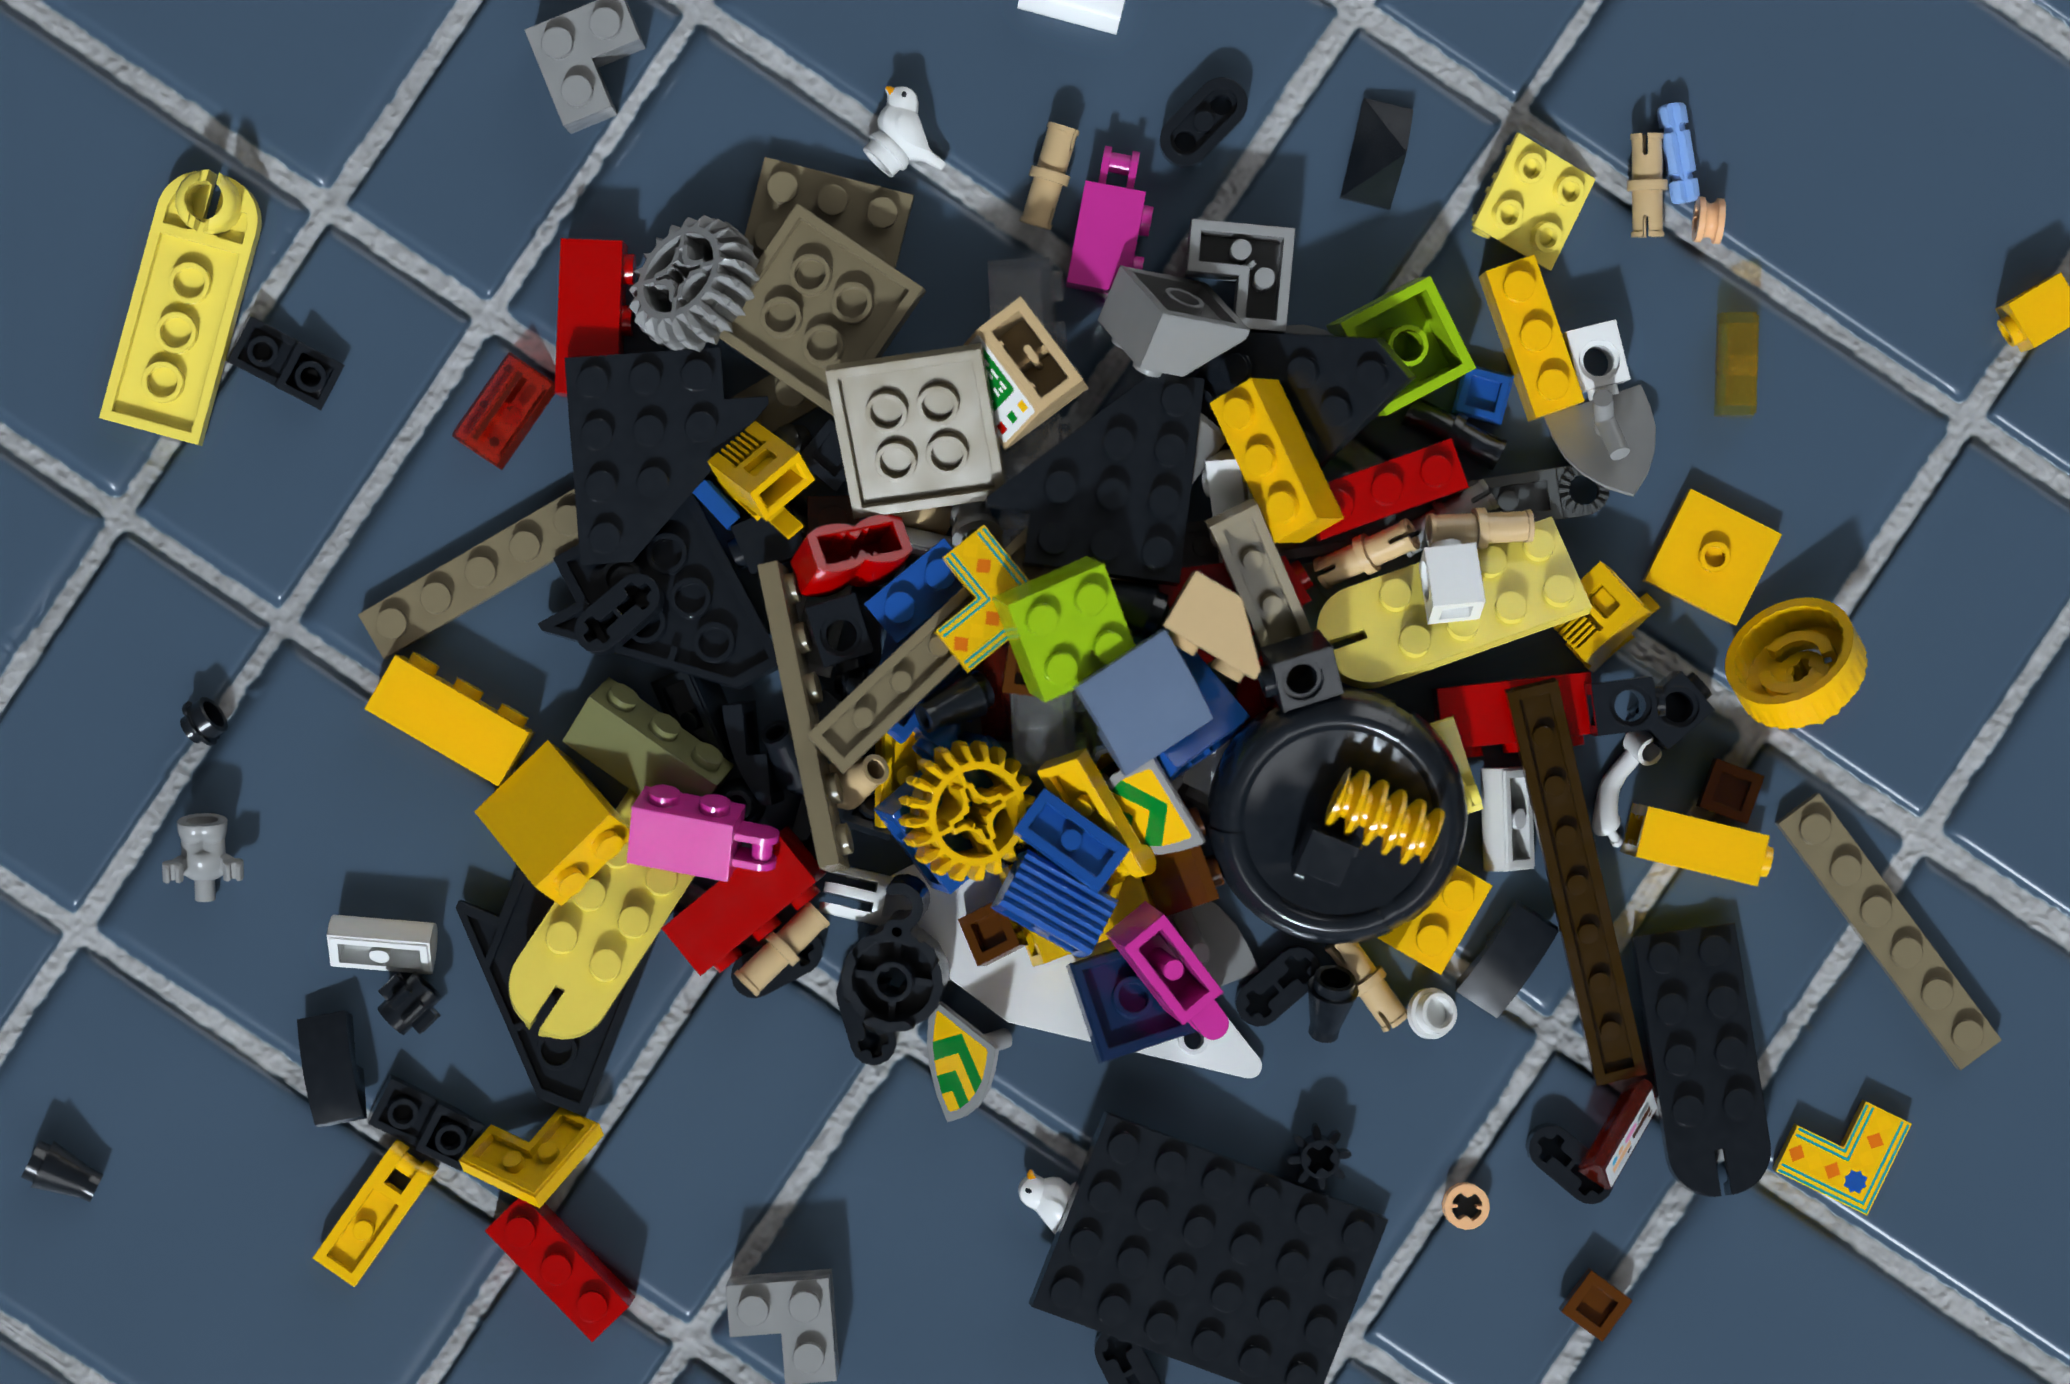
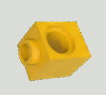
[1995,272,2070,352]

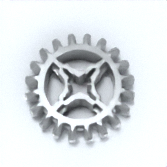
[629,215,760,352]

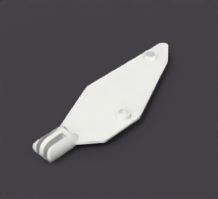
[818,863,1262,1079]

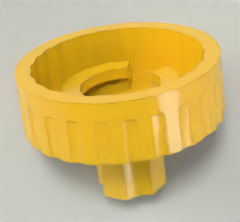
[1725,597,1868,729]

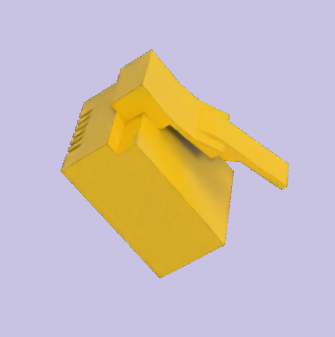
[707,421,815,540]
[1554,561,1661,673]

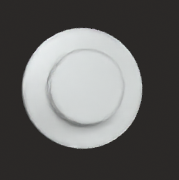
[1407,988,1457,1039]

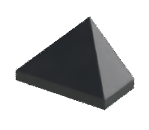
[1340,98,1414,210]

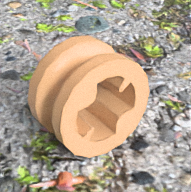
[1692,196,1726,244]
[1442,1182,1490,1230]

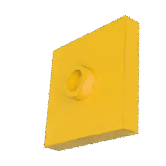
[1642,488,1782,626]

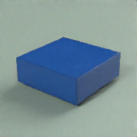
[1450,366,1514,426]
[692,480,744,531]

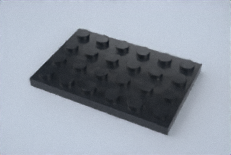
[1029,1111,1389,1384]

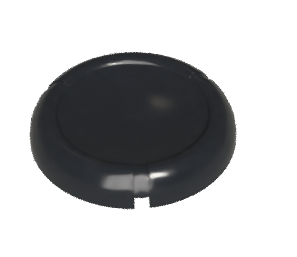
[1208,687,1468,944]

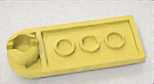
[99,169,262,446]
[1316,516,1592,689]
[509,789,696,1039]

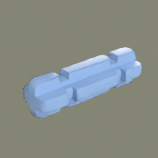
[1657,102,1700,204]

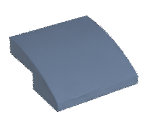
[1073,629,1213,776]

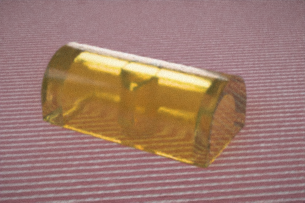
[1714,312,1759,419]

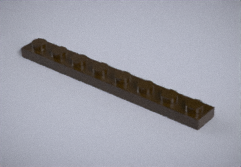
[1504,677,1647,1086]

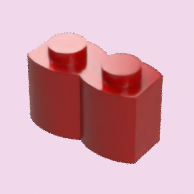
[790,514,913,597]

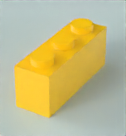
[1479,254,1585,422]
[1209,378,1344,543]
[364,652,536,786]

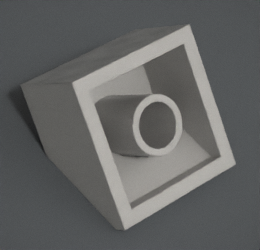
[1098,265,1250,377]

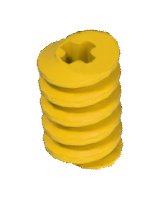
[1324,767,1446,865]

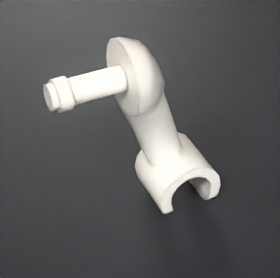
[1592,730,1662,847]

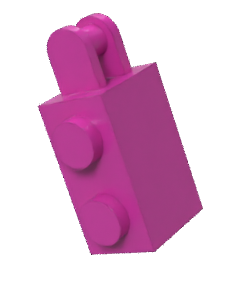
[1066,145,1154,295]
[627,785,780,882]
[1106,901,1229,1040]

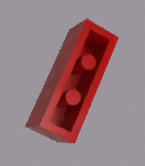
[555,238,636,397]
[1315,438,1469,542]
[1432,672,1592,758]
[661,826,826,976]
[485,1198,636,1342]

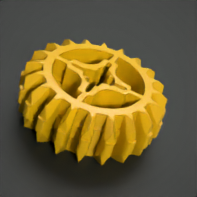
[898,740,1036,882]

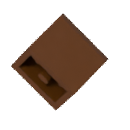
[1144,800,1225,916]

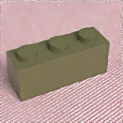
[562,677,735,796]

